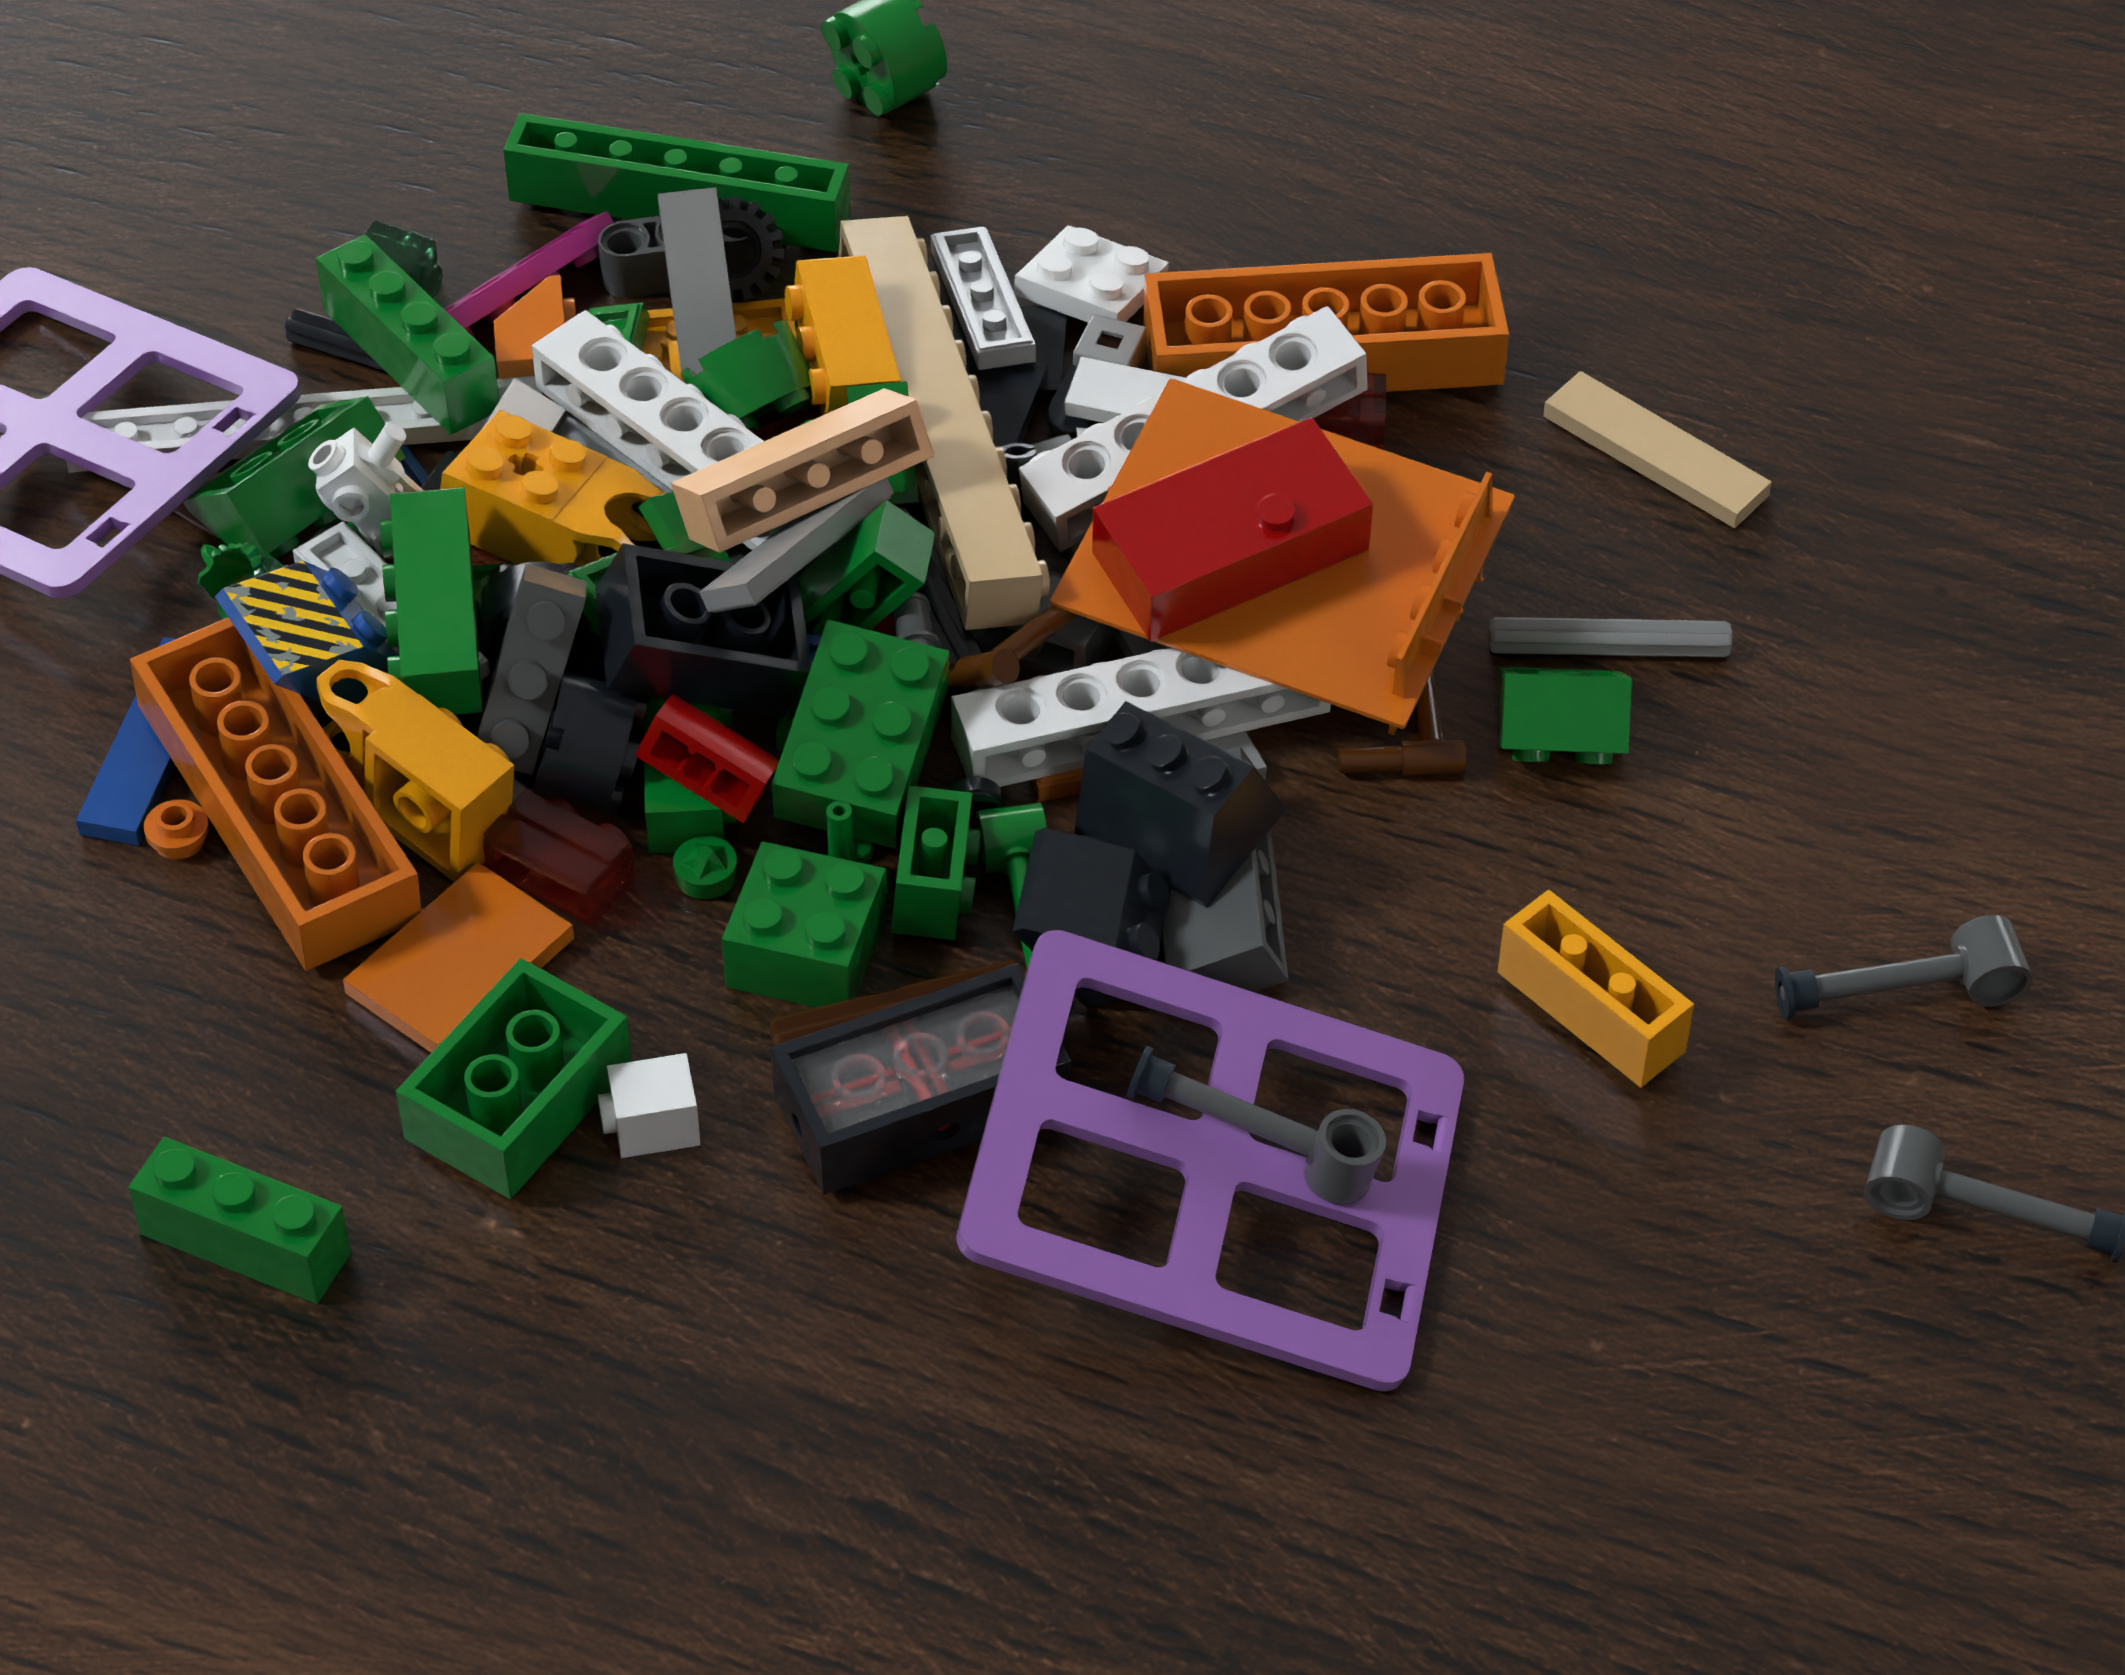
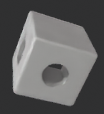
[1073,314,1147,369]

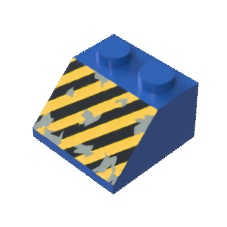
[215,561,396,704]

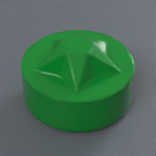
[673,836,738,899]

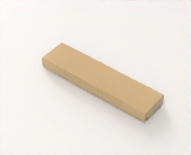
[1543,371,1772,529]

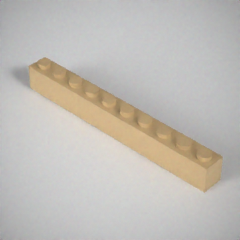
[839,216,1050,630]

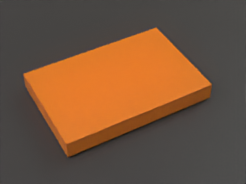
[343,862,574,1053]

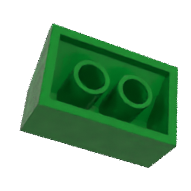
[183,396,406,558]

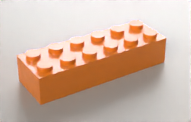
[1143,253,1509,393]
[130,617,422,972]

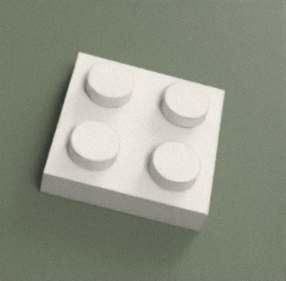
[1013,225,1169,322]

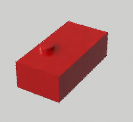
[1092,417,1373,642]

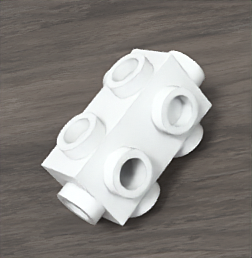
[308,423,424,559]

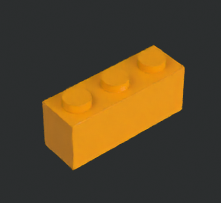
[785,255,901,415]
[1497,889,1694,1088]

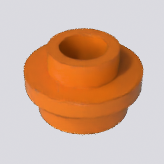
[144,800,209,860]

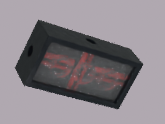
[771,963,1071,1195]

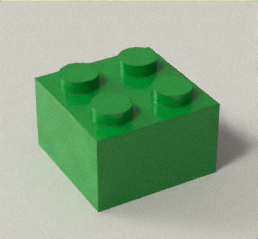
[722,841,888,1008]

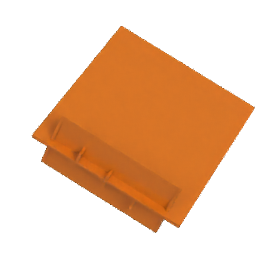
[1050,378,1515,736]

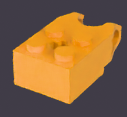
[440,410,664,566]
[317,660,514,882]

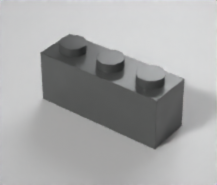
[474,564,587,776]

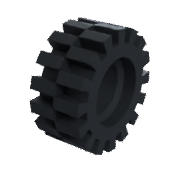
[718,197,785,303]

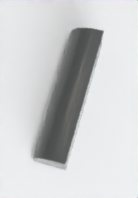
[1162,746,1289,992]

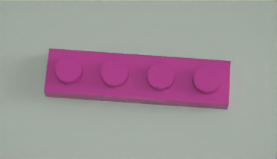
[444,211,614,336]

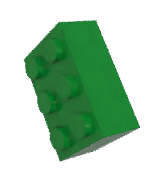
[772,619,950,849]
[396,958,632,1200]

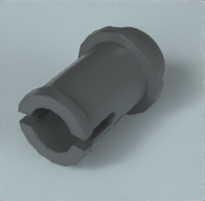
[891,592,942,649]

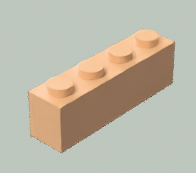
[671,388,934,553]

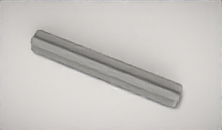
[1488,617,1732,658]

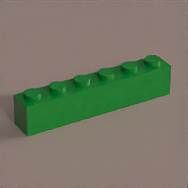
[503,113,851,252]

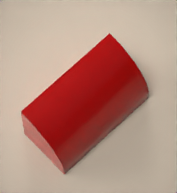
[635,694,779,823]

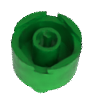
[821,0,947,116]
[680,320,812,435]

